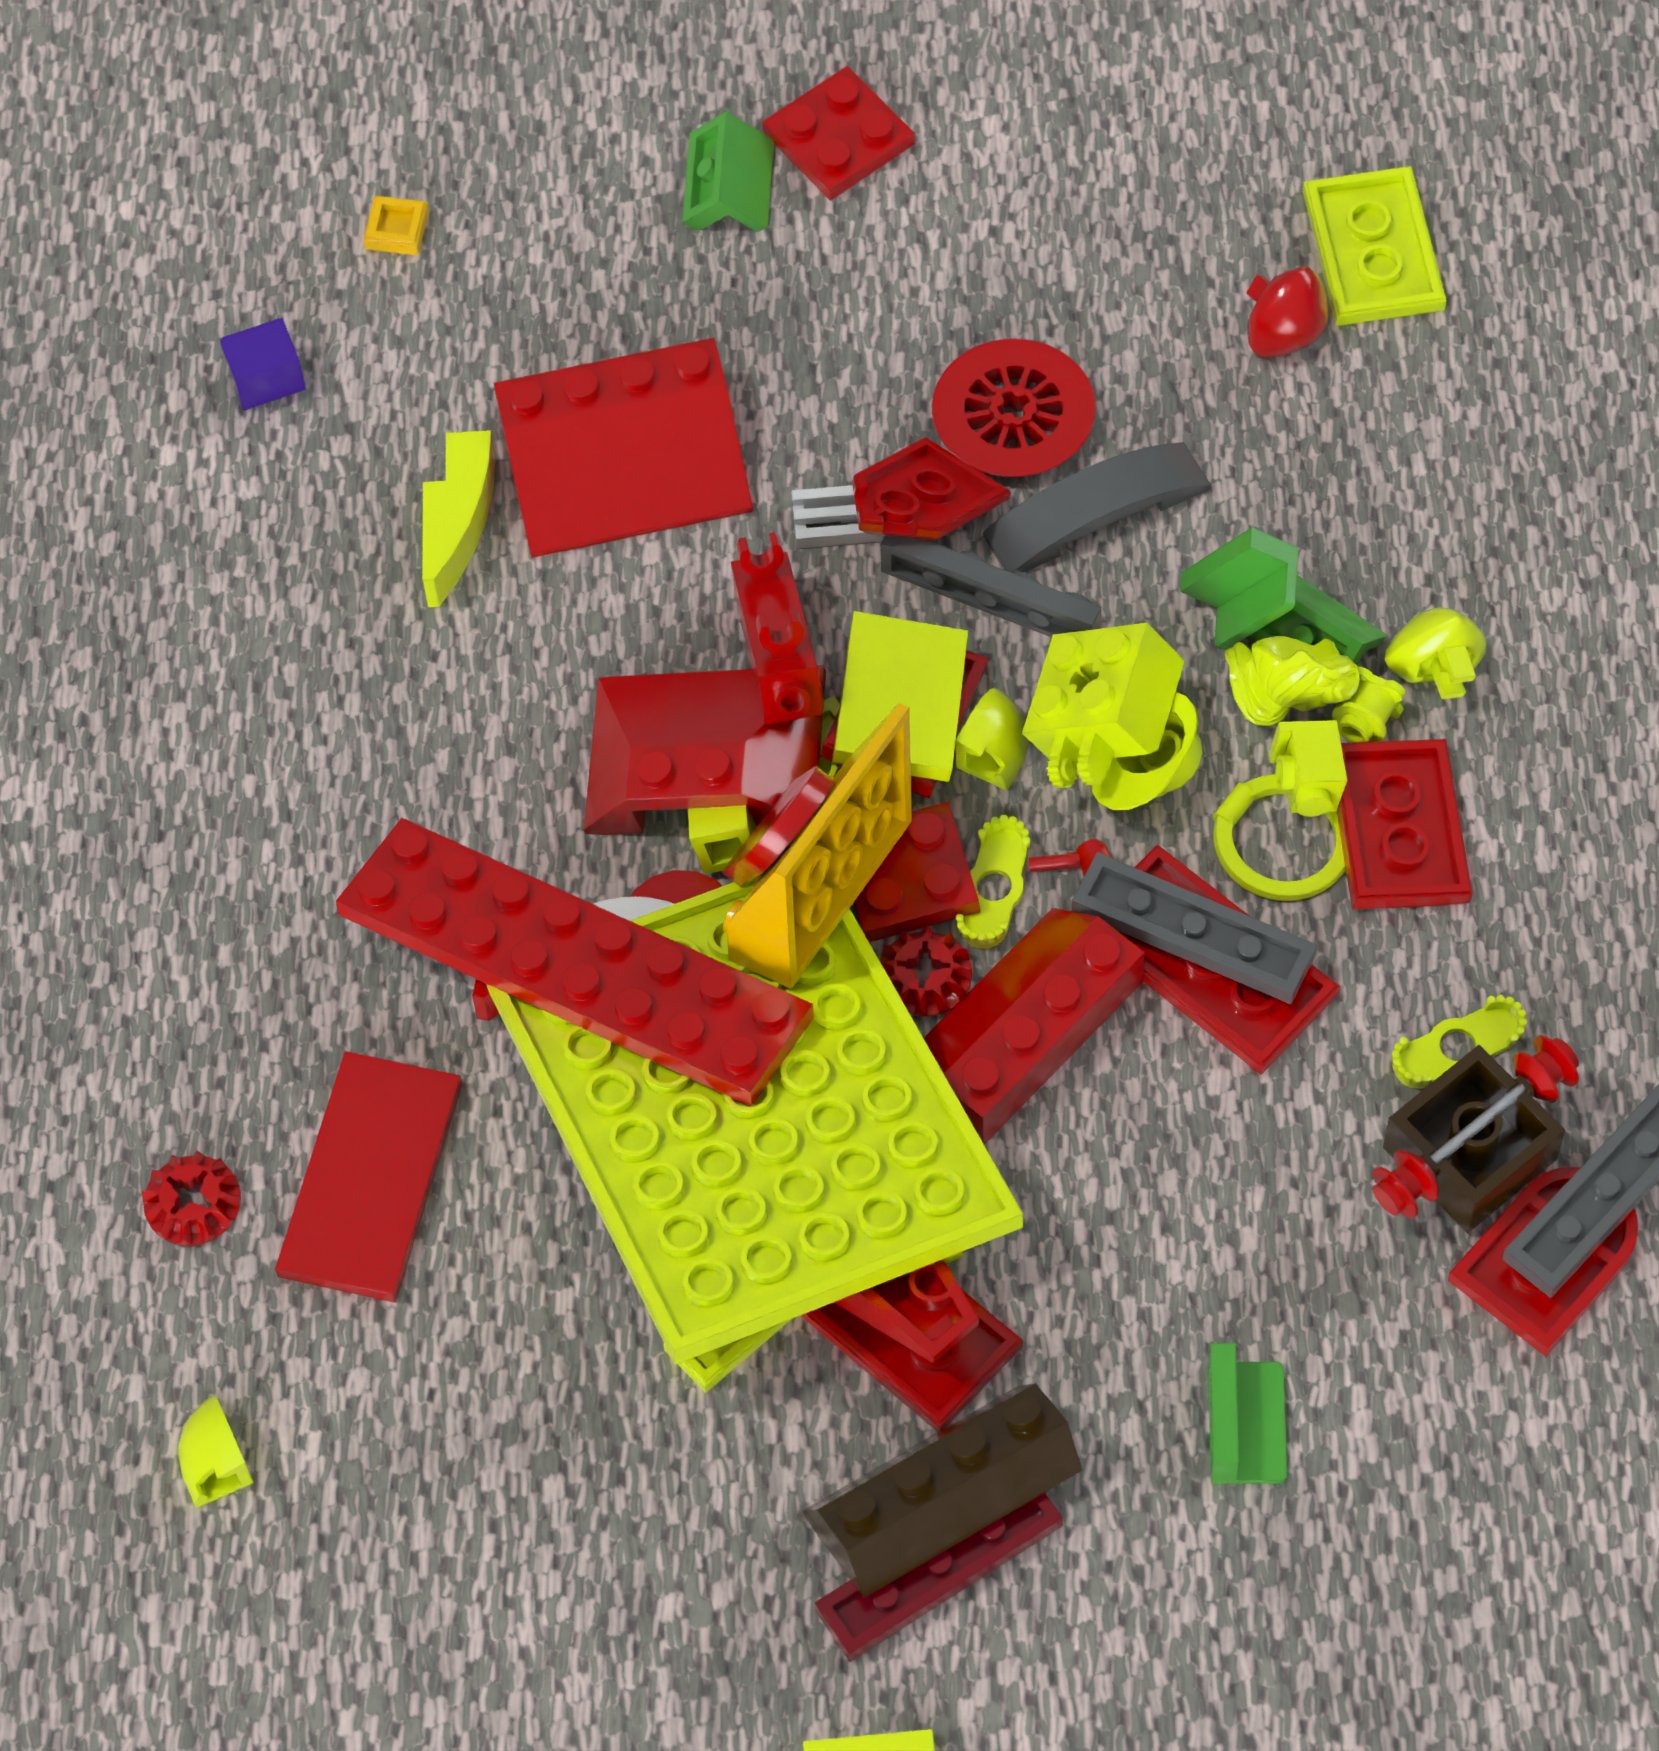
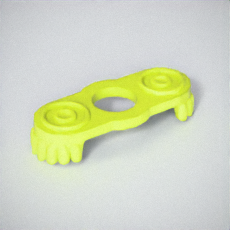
[956,815,1030,949]
[1391,995,1527,1089]

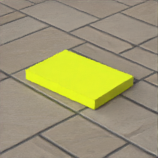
[1303,166,1446,326]
[832,611,968,782]

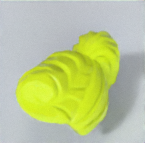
[1224,636,1360,726]

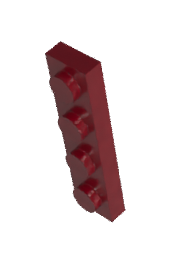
[814,1493,1063,1662]

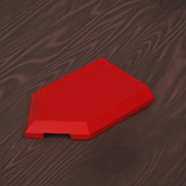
[852,437,1011,540]

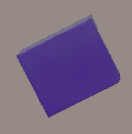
[220,318,306,411]

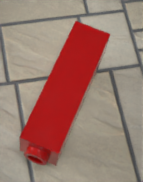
[730,532,824,725]

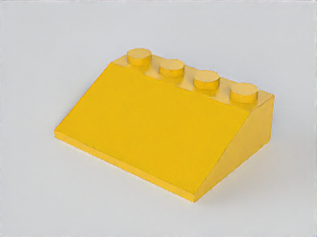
[723,703,912,989]

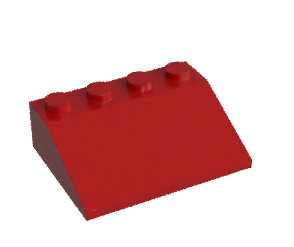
[493,337,753,558]

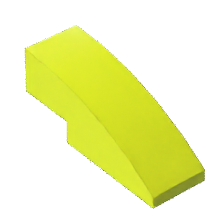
[422,430,496,607]

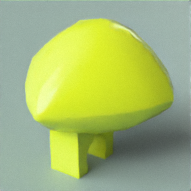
[1384,607,1486,699]

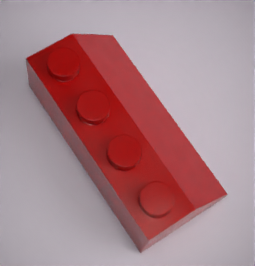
[924,908,1145,1145]

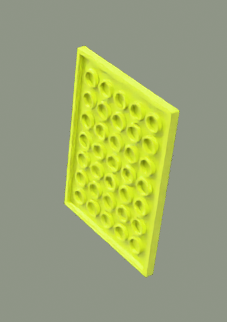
[486,878,1023,1365]

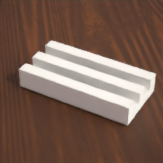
[791,485,885,549]

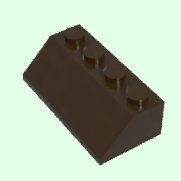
[802,1383,1083,1598]

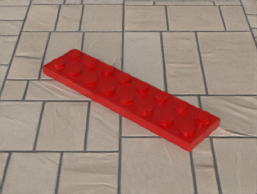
[336,817,814,1107]

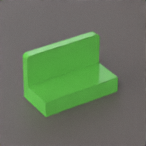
[682,111,774,232]
[1180,527,1298,650]
[1250,575,1387,666]
[1208,1343,1287,1484]

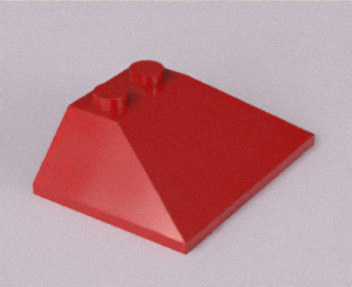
[583,665,826,835]

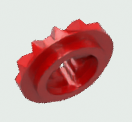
[879,925,972,1017]
[142,1150,241,1246]

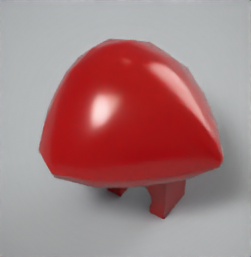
[1246,266,1328,359]

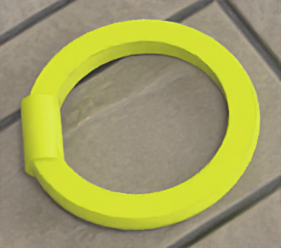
[1212,774,1346,901]

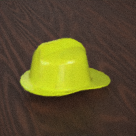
[1092,692,1203,810]

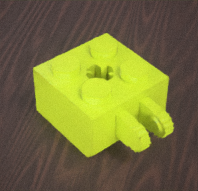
[1022,623,1185,788]

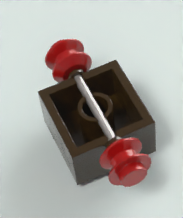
[1372,1035,1579,1234]

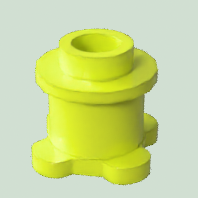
[1332,667,1406,743]

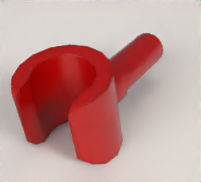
[1029,839,1111,877]

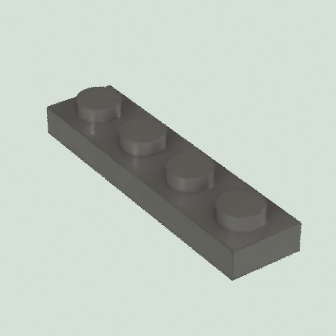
[880,536,1101,638]
[1071,852,1317,1004]
[1502,1084,1659,1298]

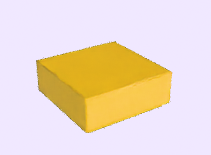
[363,195,429,255]

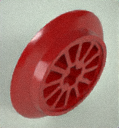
[932,338,1096,477]

